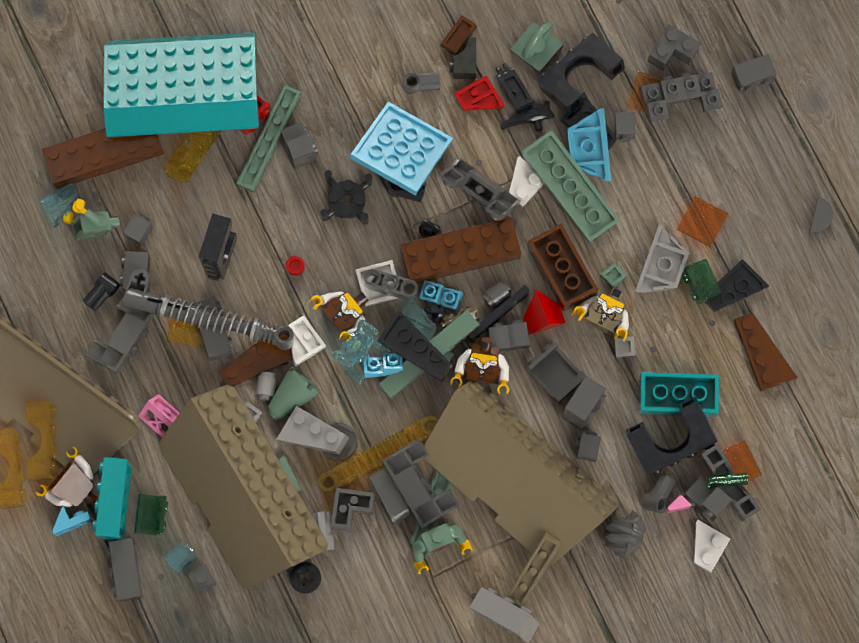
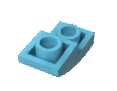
[419,280,463,311]
[364,353,403,378]

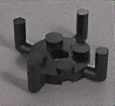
[320,170,373,225]

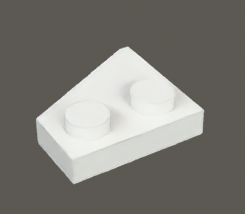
[509,156,544,208]
[288,316,326,367]
[693,520,730,573]

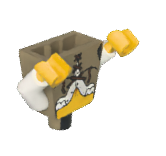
[571,288,629,342]

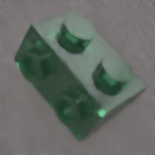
[682,259,721,305]
[134,494,168,536]

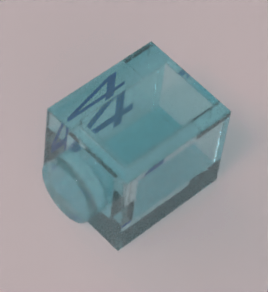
[163,542,195,574]

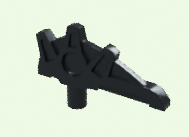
[500,99,555,131]

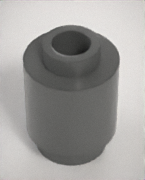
[482,282,512,309]

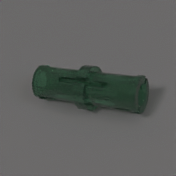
[707,472,749,488]

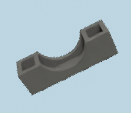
[698,444,761,522]

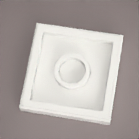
[356,260,397,307]

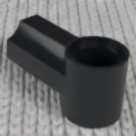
[387,180,426,203]
[82,272,120,312]

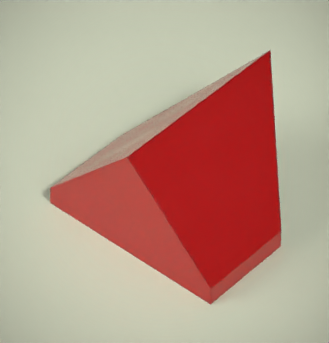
[523,289,566,335]

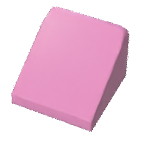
[666,495,691,513]

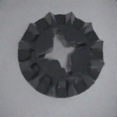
[290,562,321,594]

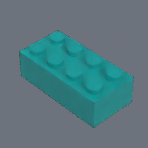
[639,372,719,417]
[93,457,132,541]

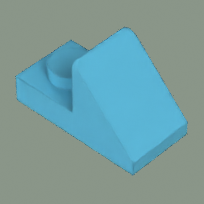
[52,506,93,536]

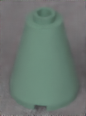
[268,366,320,420]

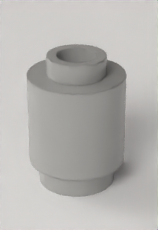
[255,372,277,401]

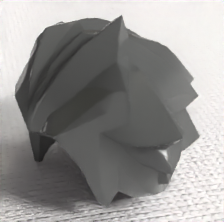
[603,510,646,558]

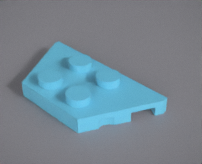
[567,108,612,181]

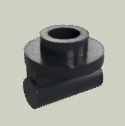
[419,219,441,238]
[424,304,445,322]

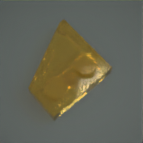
[167,318,204,348]

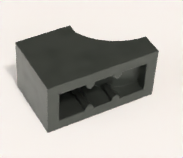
[450,37,476,79]

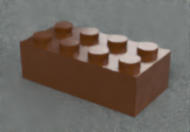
[527,223,598,312]

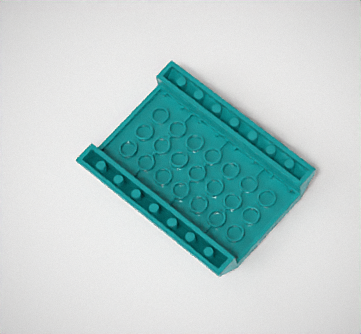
[104,32,259,137]

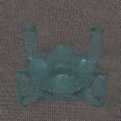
[332,320,391,385]

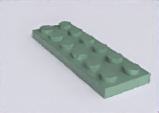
[521,130,620,243]

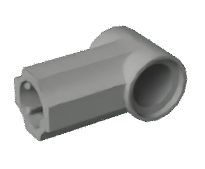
[313,511,335,550]

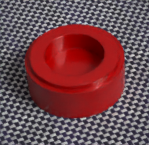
[286,256,305,276]

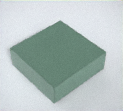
[600,262,627,289]

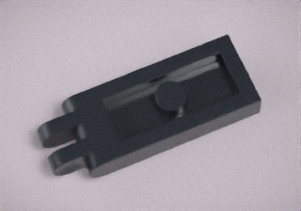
[496,63,533,112]

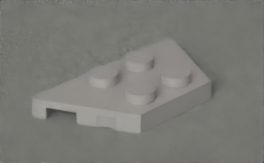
[635,224,689,294]

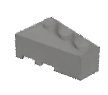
[276,406,349,455]
[470,587,540,643]

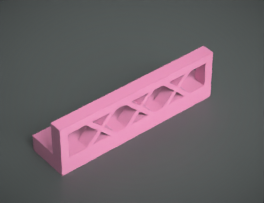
[138,394,180,437]

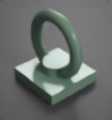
[510,22,563,74]

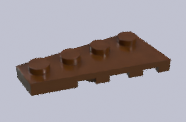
[218,325,293,387]

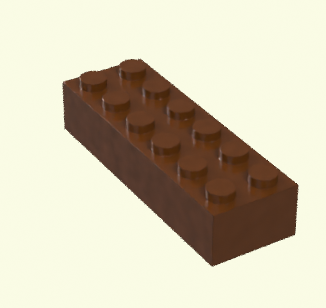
[42,128,164,190]
[401,217,521,284]

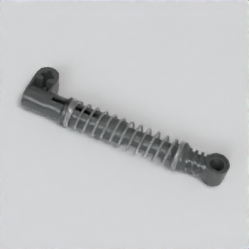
[123,269,294,350]

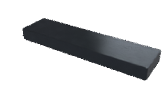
[467,285,529,343]

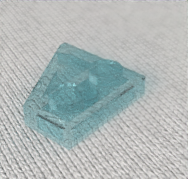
[39,183,81,228]
[402,299,437,341]

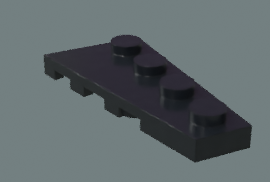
[378,310,453,382]

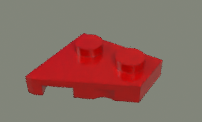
[454,76,505,111]

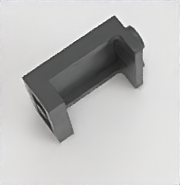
[527,343,587,405]

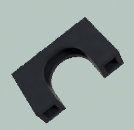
[537,33,625,116]
[198,213,238,281]
[626,396,718,475]

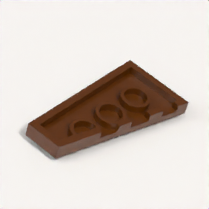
[734,313,798,391]

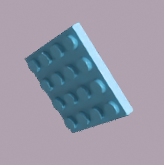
[350,102,453,195]

